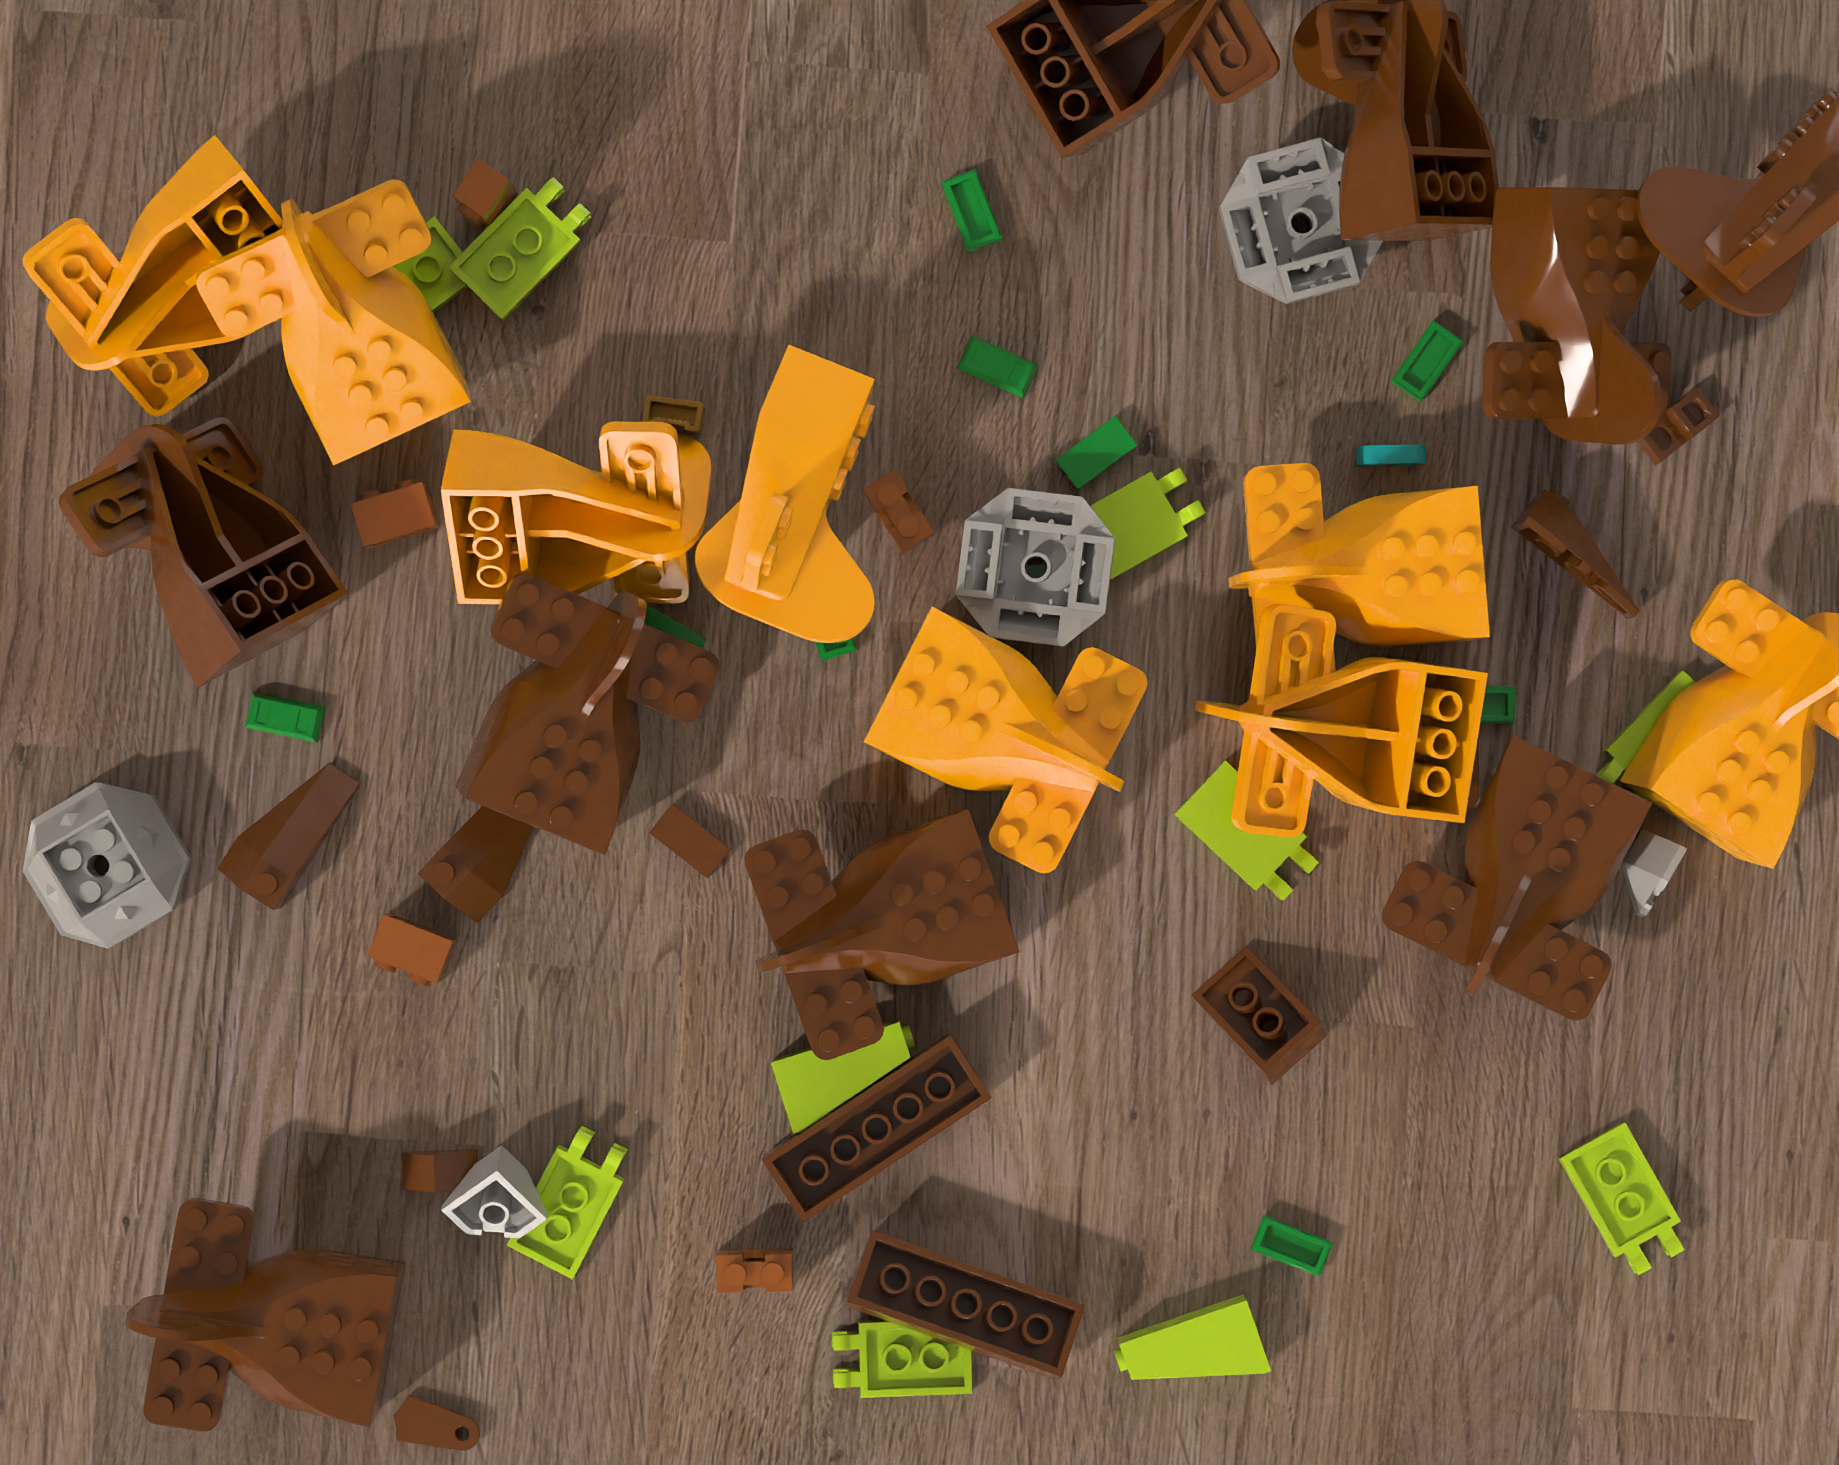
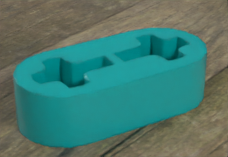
[1355,445,1426,467]

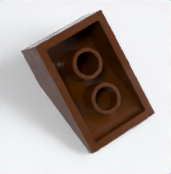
[1191,946,1327,1085]

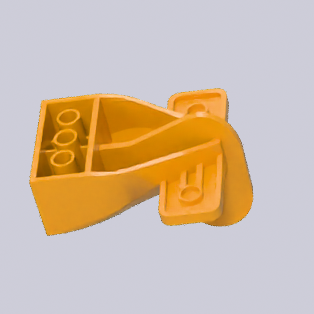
[23,135,283,416]
[196,179,471,465]
[695,345,875,643]
[441,421,712,605]
[1228,463,1490,674]
[1619,579,1839,869]
[1194,604,1488,838]
[864,606,1148,873]

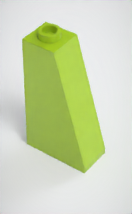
[771,1019,916,1134]
[1113,1294,1271,1380]

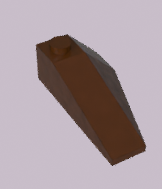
[217,763,361,910]

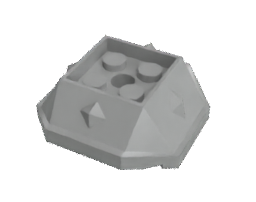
[1219,138,1383,304]
[956,488,1115,647]
[23,782,192,949]

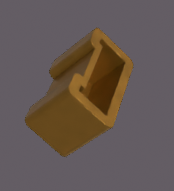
[643,395,705,435]

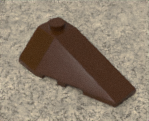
[1511,490,1640,619]
[418,806,534,923]

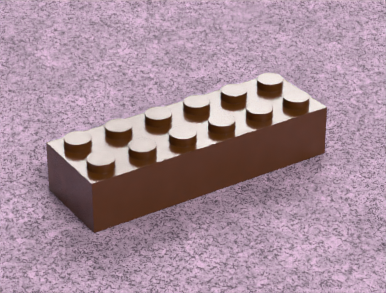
[762,1032,992,1223]
[845,1230,1085,1381]

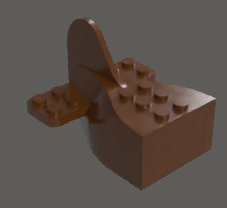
[986,0,1280,158]
[1292,0,1499,241]
[1637,88,1839,317]
[1482,187,1672,445]
[59,417,348,688]
[455,573,720,855]
[1382,735,1653,1021]
[744,809,1020,1060]
[125,1198,406,1432]

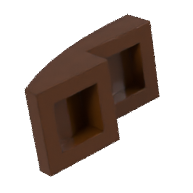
[1638,386,1720,465]

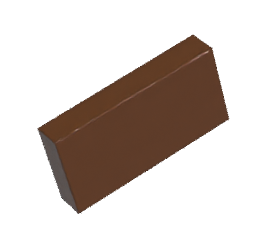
[649,803,731,879]

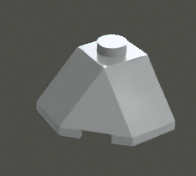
[1621,829,1687,917]
[441,1145,548,1239]

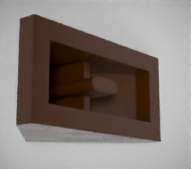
[402,1149,478,1193]

